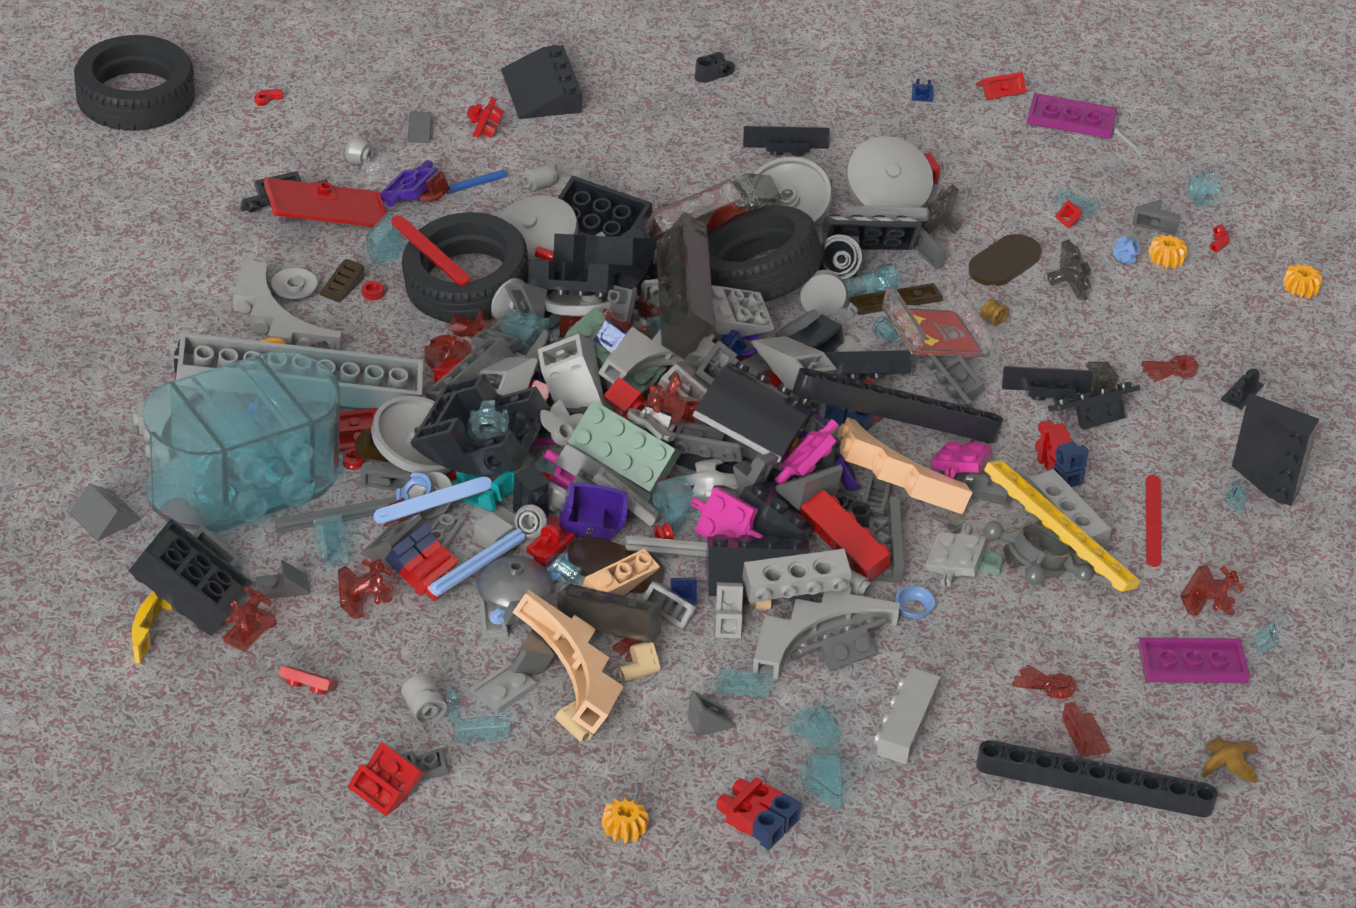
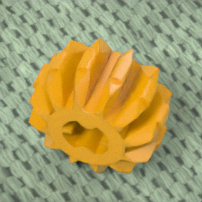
[1148,234,1187,269]
[1283,263,1322,299]
[601,797,649,845]

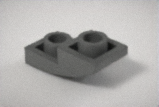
[401,747,450,779]

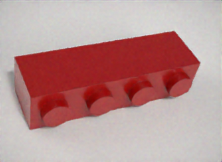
[801,489,890,582]

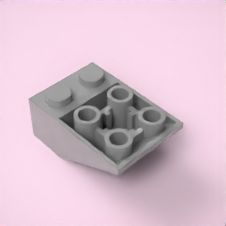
[690,284,775,341]
[538,334,605,408]
[752,336,837,390]

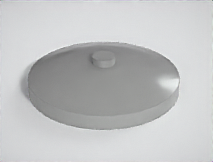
[846,136,933,208]
[743,157,832,227]
[497,196,579,262]
[545,286,638,317]
[371,396,452,474]

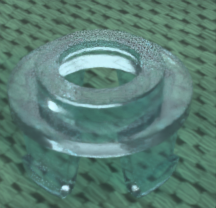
[1189,170,1219,206]
[468,400,509,439]

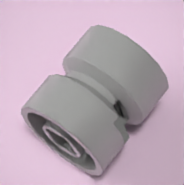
[401,674,447,725]

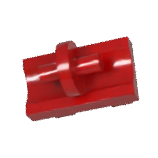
[466,97,505,138]
[526,523,575,567]

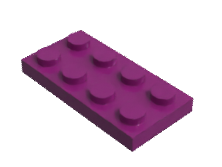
[1027,93,1117,139]
[1138,637,1250,683]

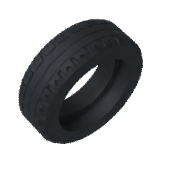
[74,35,195,131]
[698,206,823,302]
[402,212,529,324]

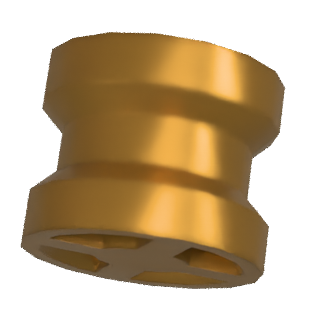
[980,298,1009,326]

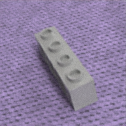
[1029,469,1111,547]
[742,549,852,602]

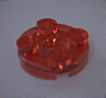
[424,335,472,369]

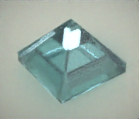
[1224,481,1248,514]
[1253,622,1279,654]

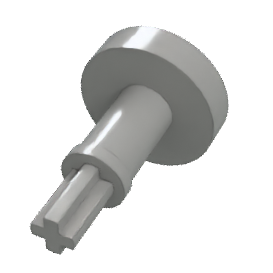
[799,269,846,316]

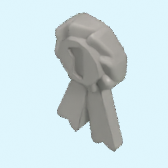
[627,408,676,442]

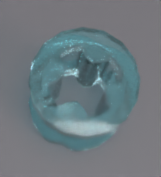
[872,316,902,345]
[549,553,583,586]

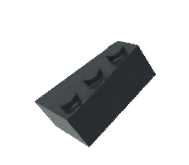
[739,481,813,540]

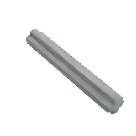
[845,205,930,221]
[625,536,707,558]

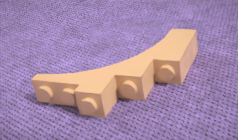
[838,417,972,514]
[513,589,624,734]

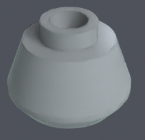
[345,136,373,164]
[548,481,566,513]
[514,505,547,539]

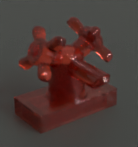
[643,372,701,424]
[338,558,394,619]
[1180,565,1244,616]
[223,587,277,652]

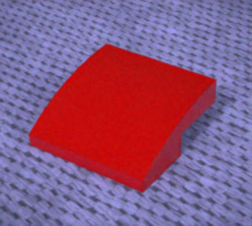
[328,408,377,452]
[347,742,425,816]

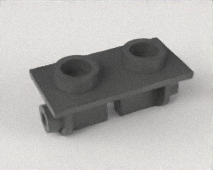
[965,472,1012,507]

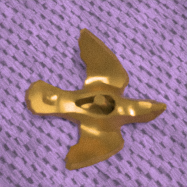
[1202,737,1258,783]

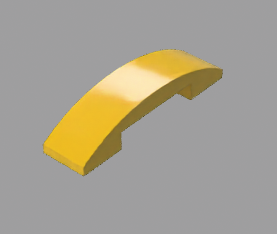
[132,591,174,664]

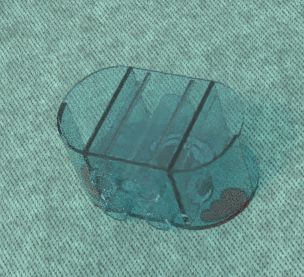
[143,352,340,531]

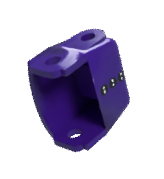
[558,483,628,541]

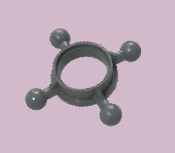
[984,520,1094,585]

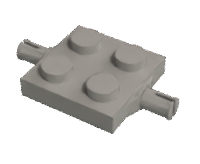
[925,524,987,587]

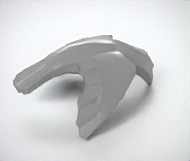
[681,458,738,503]

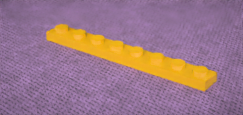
[984,460,1141,592]

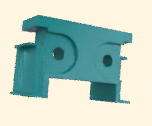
[451,471,514,512]

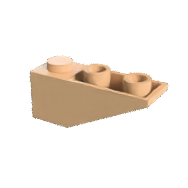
[579,549,660,613]

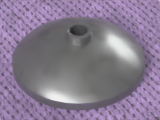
[476,556,553,610]

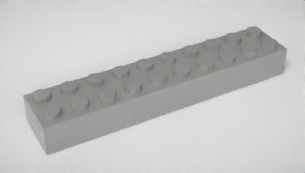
[175,332,423,410]

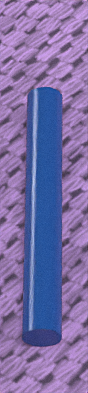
[444,169,507,194]

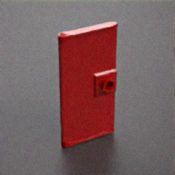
[264,177,391,229]

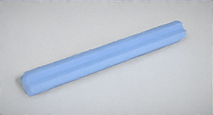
[430,529,525,596]

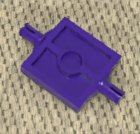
[380,160,440,207]

